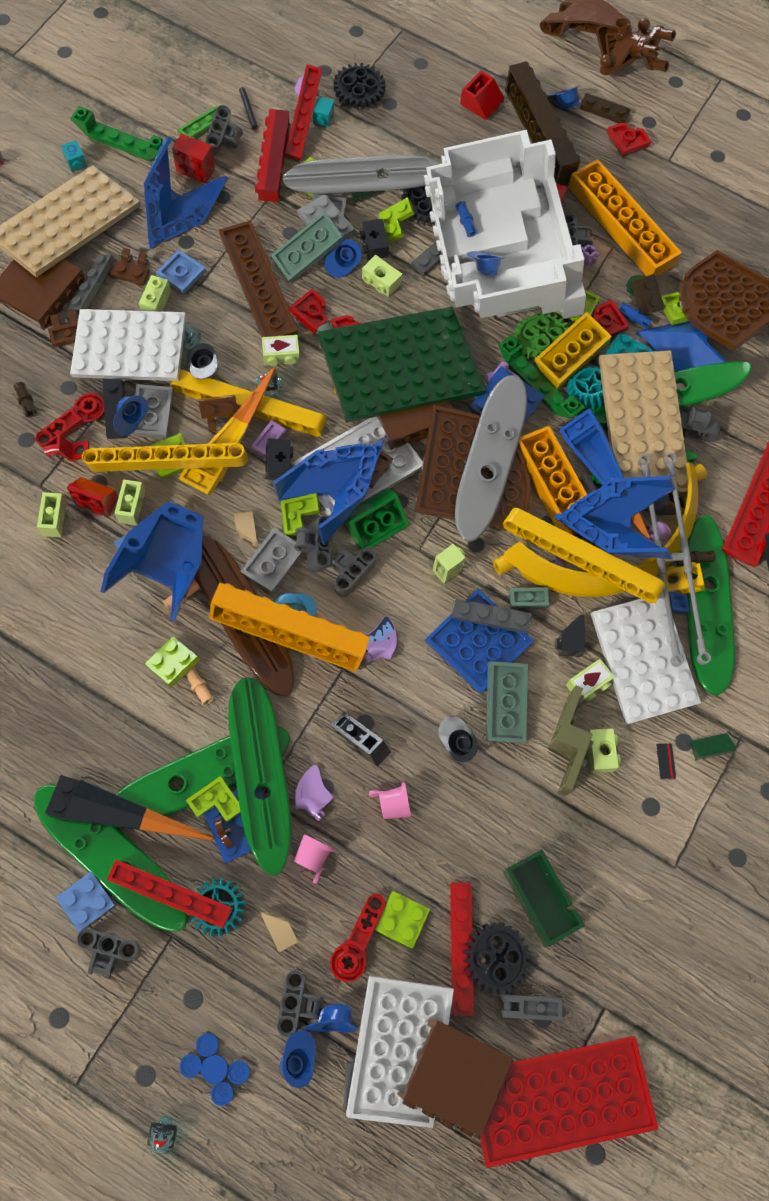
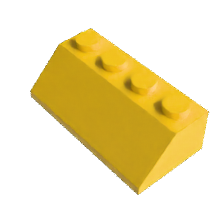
[534,312,612,390]

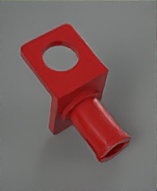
[44,434,89,461]

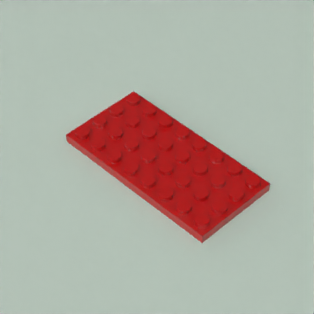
[479,1036,659,1168]

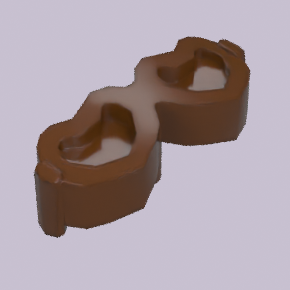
[214,816,235,849]

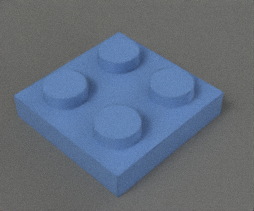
[156,249,206,294]
[55,871,116,932]

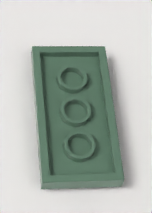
[271,211,344,283]
[486,661,528,743]

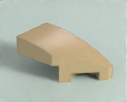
[234,511,258,546]
[261,912,298,952]

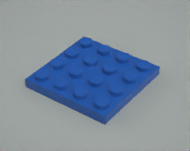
[425,588,534,695]

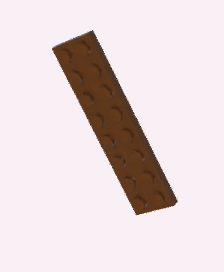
[219,220,298,337]

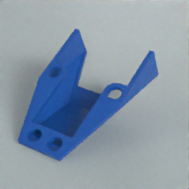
[100,501,203,622]

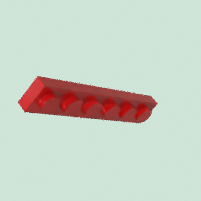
[285,64,322,161]
[106,860,233,929]
[450,883,474,1016]

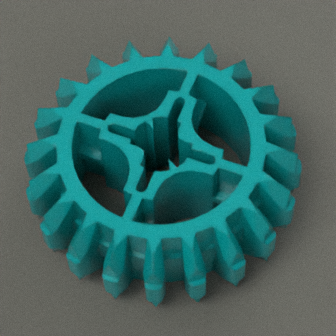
[567,365,605,410]
[191,878,246,937]

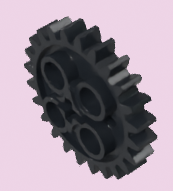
[333,63,386,109]
[401,186,433,226]
[462,922,531,995]

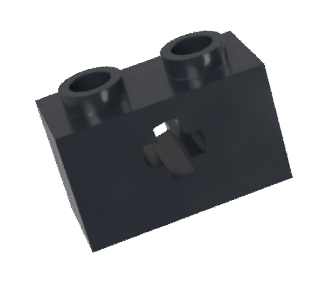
[360,219,389,260]
[265,438,293,480]

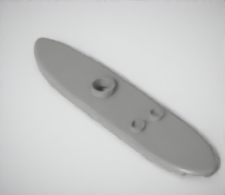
[283,155,441,194]
[455,375,527,541]

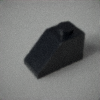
[647,491,685,516]
[555,615,585,657]

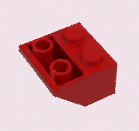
[460,70,505,120]
[67,477,119,517]

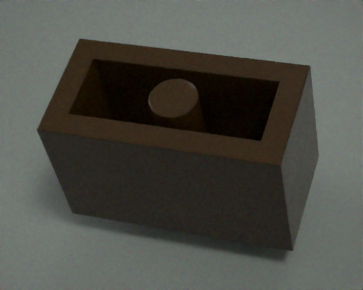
[630,273,664,314]

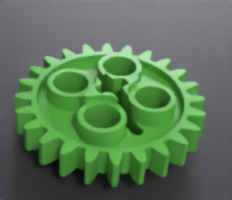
[514,312,569,360]

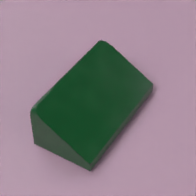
[689,733,737,761]

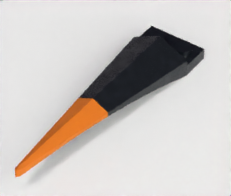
[45,775,213,841]

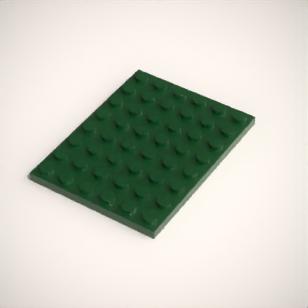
[318,306,486,423]

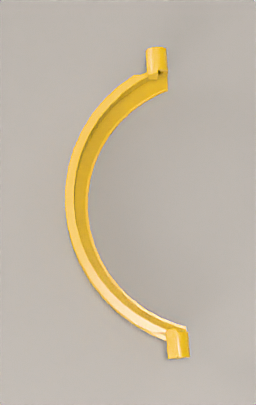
[492,462,707,597]

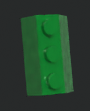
[344,488,410,550]

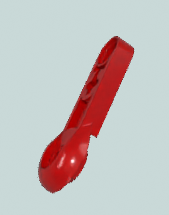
[35,393,104,449]
[330,894,385,982]

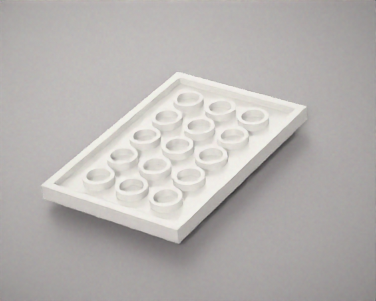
[70,309,187,381]
[292,417,423,517]
[590,593,701,724]
[346,976,454,1128]

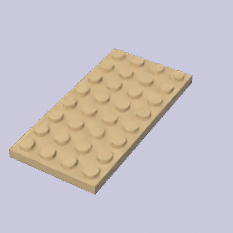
[0,165,140,277]
[599,351,688,492]

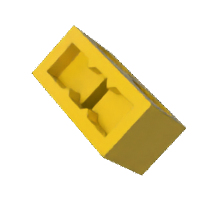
[666,562,705,594]

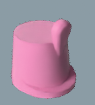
[369,782,411,819]
[294,834,336,884]

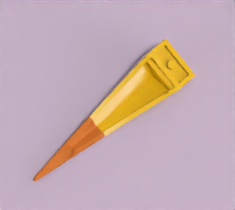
[178,368,275,496]

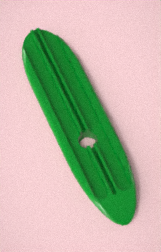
[576,361,752,426]
[687,514,735,695]
[228,677,291,876]
[115,726,290,817]
[34,784,188,932]

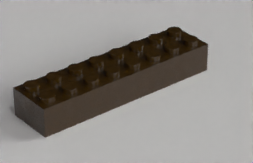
[505,61,581,186]

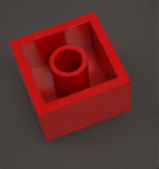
[172,133,215,184]

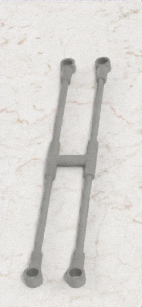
[638,453,711,667]

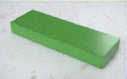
[177,106,224,139]

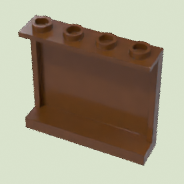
[0,259,85,330]
[377,401,454,450]
[397,1017,513,1137]

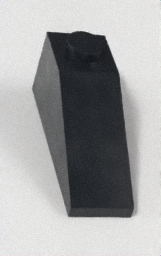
[103,379,126,439]
[331,712,391,767]

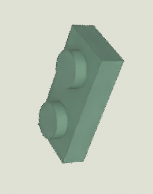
[509,587,549,608]

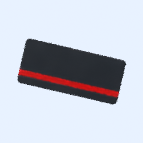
[656,743,676,779]

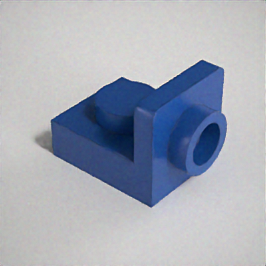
[668,592,690,614]

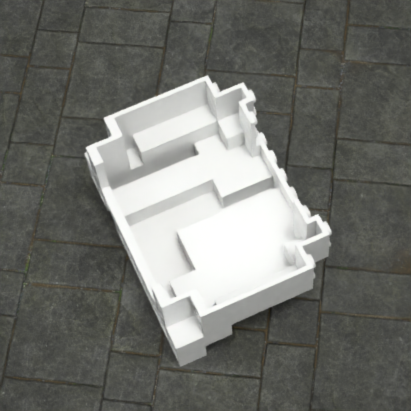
[424,130,586,319]

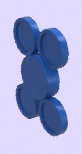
[180,1033,250,1106]

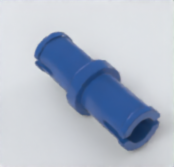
[455,201,478,237]
[619,301,652,329]

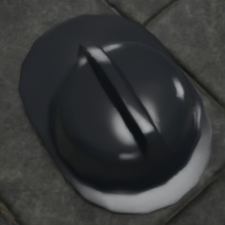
[188,343,218,379]
[439,716,478,762]

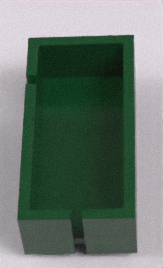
[503,849,585,948]

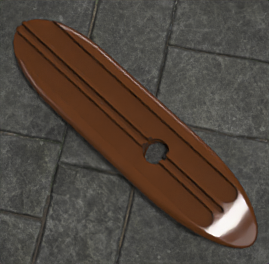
[195,536,294,696]

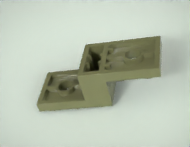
[548,685,594,797]

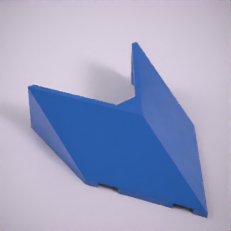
[143,137,228,249]
[636,321,727,372]
[273,440,384,545]
[554,476,675,559]

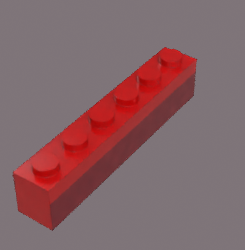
[255,109,290,202]

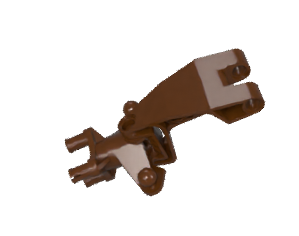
[540,0,676,75]

